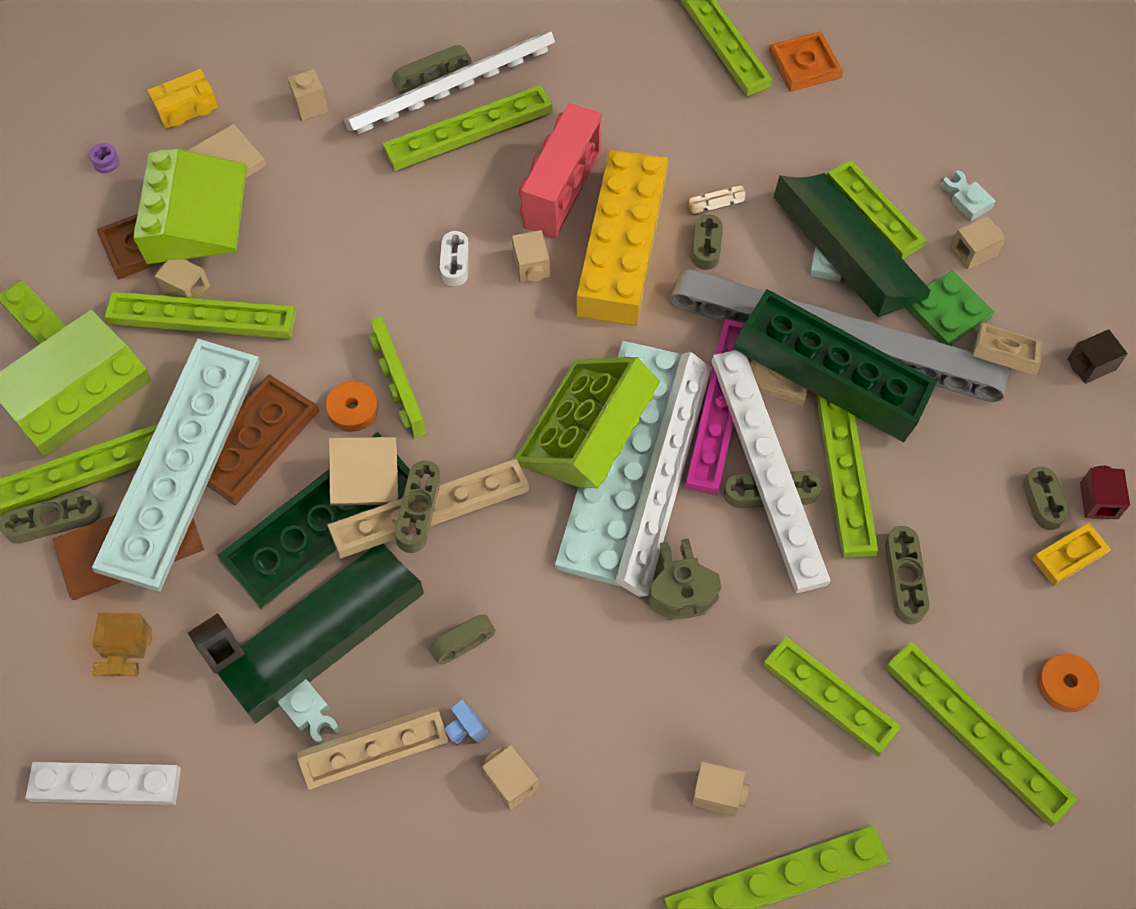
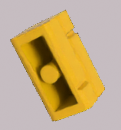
[147,69,218,130]

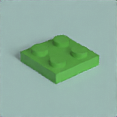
[905,270,994,346]

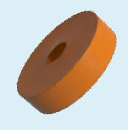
[326,381,379,432]
[1038,653,1100,712]

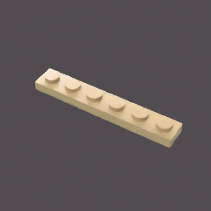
[328,459,529,559]

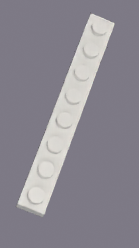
[343,32,555,134]
[712,350,831,594]
[615,351,712,597]

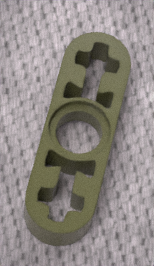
[392,45,472,94]
[395,461,440,553]
[724,471,822,508]
[0,491,102,544]
[885,526,929,624]

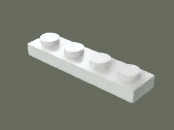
[25,762,181,805]

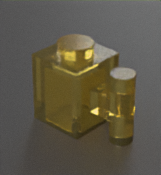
[92,613,152,677]

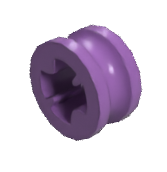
[89,143,119,173]

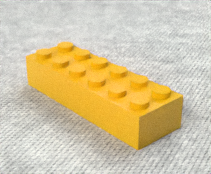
[577,149,668,326]

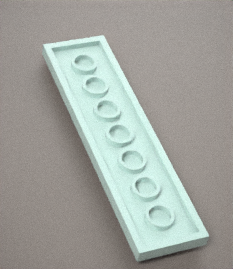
[92,339,260,592]
[555,341,682,586]

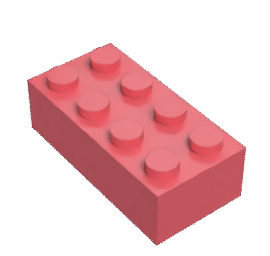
[519,103,602,239]

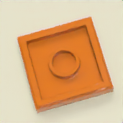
[769,31,843,92]

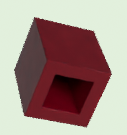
[1080,465,1130,519]

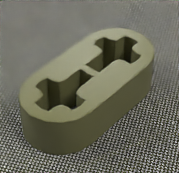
[692,214,723,270]
[1023,467,1069,530]
[429,614,496,665]

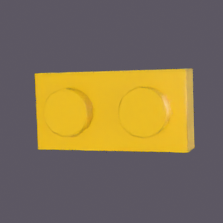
[1032,523,1111,587]

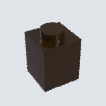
[1067,329,1128,384]
[188,613,245,674]

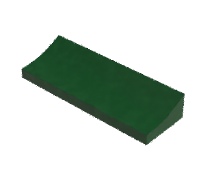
[773,173,931,318]
[733,289,937,442]
[217,432,410,610]
[217,543,424,724]

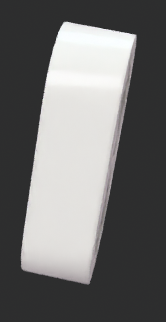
[440,231,470,287]

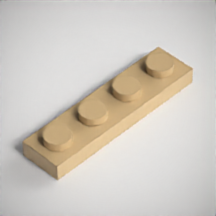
[297,705,448,790]

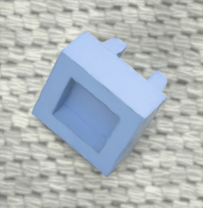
[444,699,490,744]

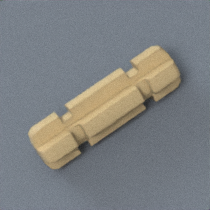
[688,184,746,214]

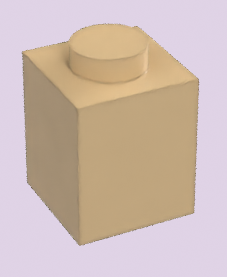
[287,69,329,121]
[951,216,1006,270]
[512,230,550,283]
[155,259,210,298]
[482,745,539,810]
[692,761,750,816]

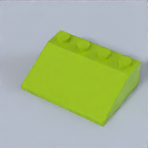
[133,149,247,264]
[0,309,151,458]
[514,357,661,489]

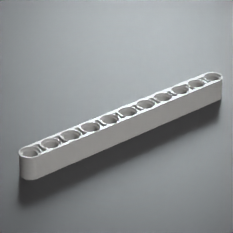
[670,269,1011,402]

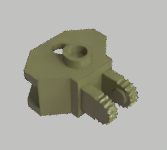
[648,539,722,620]

